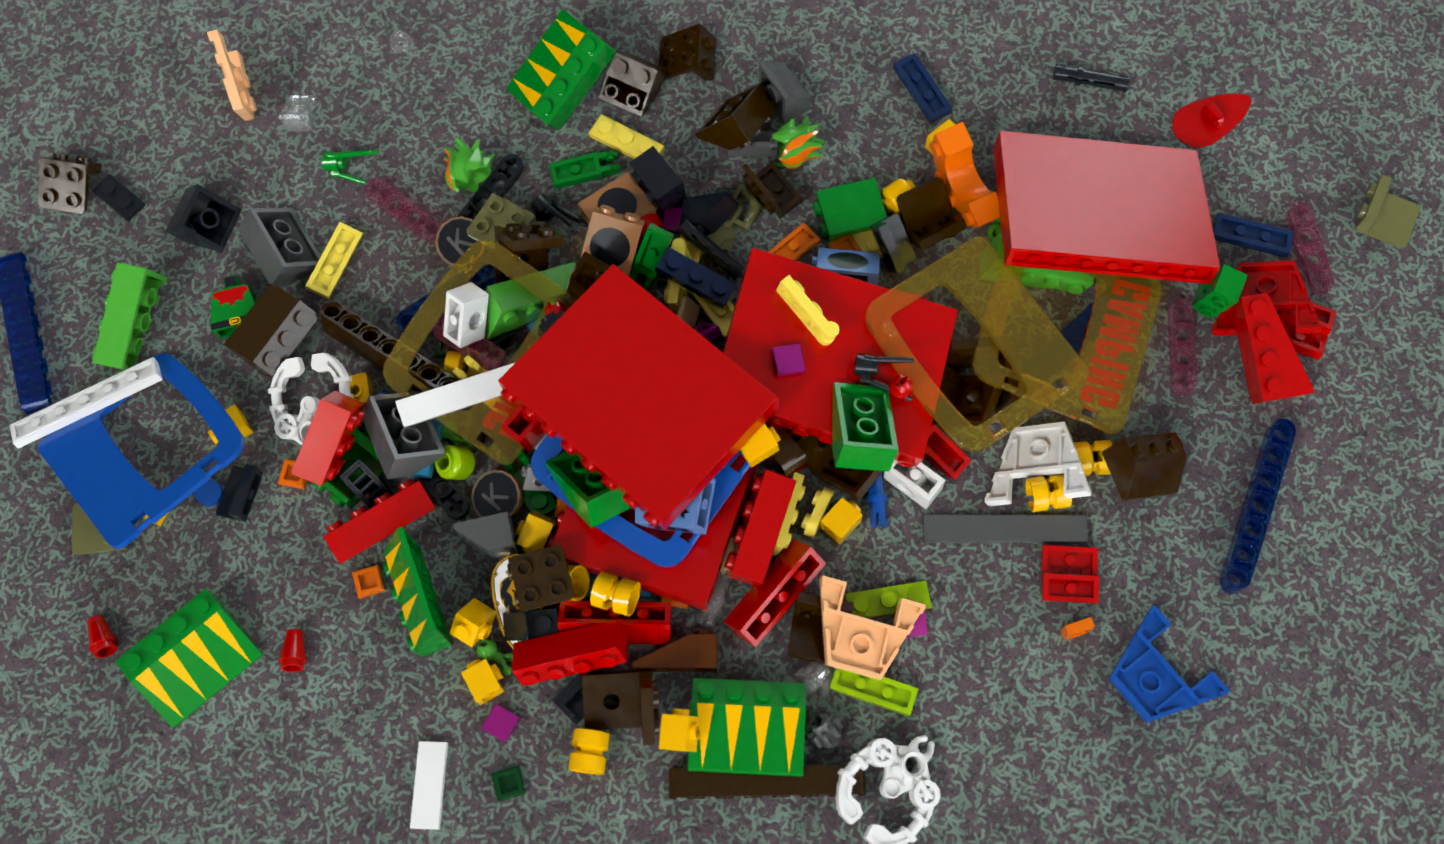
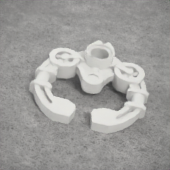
[268,353,354,445]
[836,735,940,844]

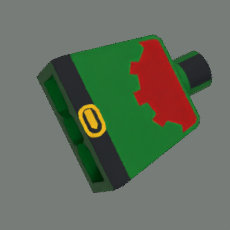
[211,276,257,339]

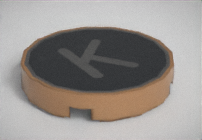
[435,216,486,267]
[471,470,523,519]

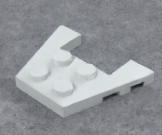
[985,421,1091,506]

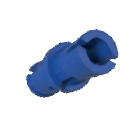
[866,473,888,528]

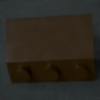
[695,82,778,150]
[223,283,320,377]
[1101,432,1187,502]

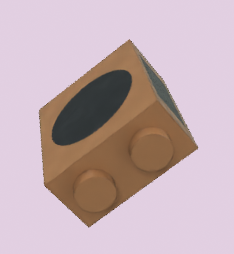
[578,172,658,225]
[580,205,645,276]

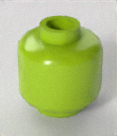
[435,445,475,480]

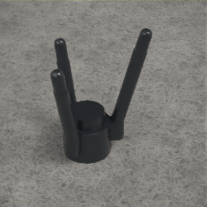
[531,194,588,227]
[853,353,915,401]

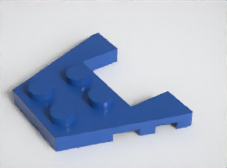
[1108,605,1230,723]

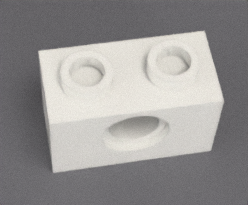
[443,282,489,348]
[883,460,946,509]

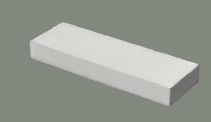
[410,741,448,830]

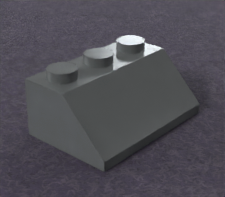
[238,208,321,286]
[363,391,445,479]

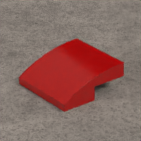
[1278,302,1337,361]
[1041,545,1100,603]

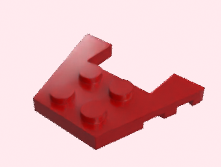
[1212,260,1321,336]

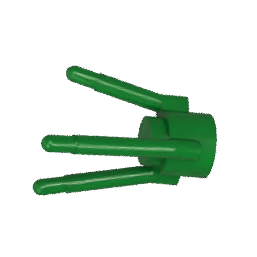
[322,150,380,185]

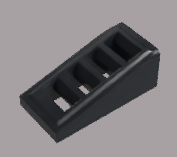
[338,458,393,508]

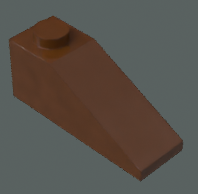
[632,630,717,672]

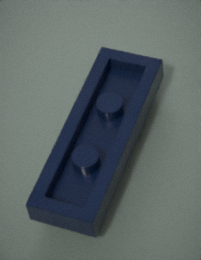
[893,53,952,124]
[1213,213,1294,258]
[655,247,736,309]

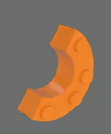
[930,122,1000,228]

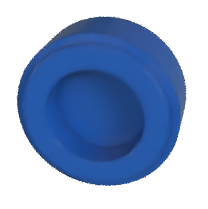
[195,479,223,507]

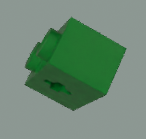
[1191,264,1248,318]

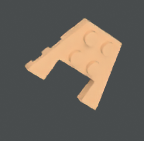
[207,30,257,121]
[820,575,926,680]

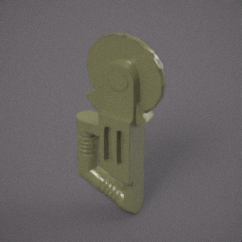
[703,183,763,259]

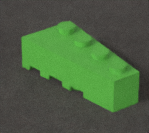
[978,234,1094,294]
[485,262,576,340]
[92,263,168,370]

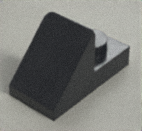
[503,608,559,641]

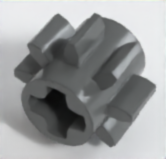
[807,713,843,749]

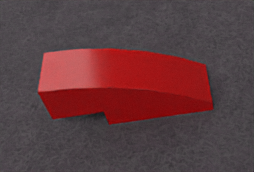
[924,424,972,480]

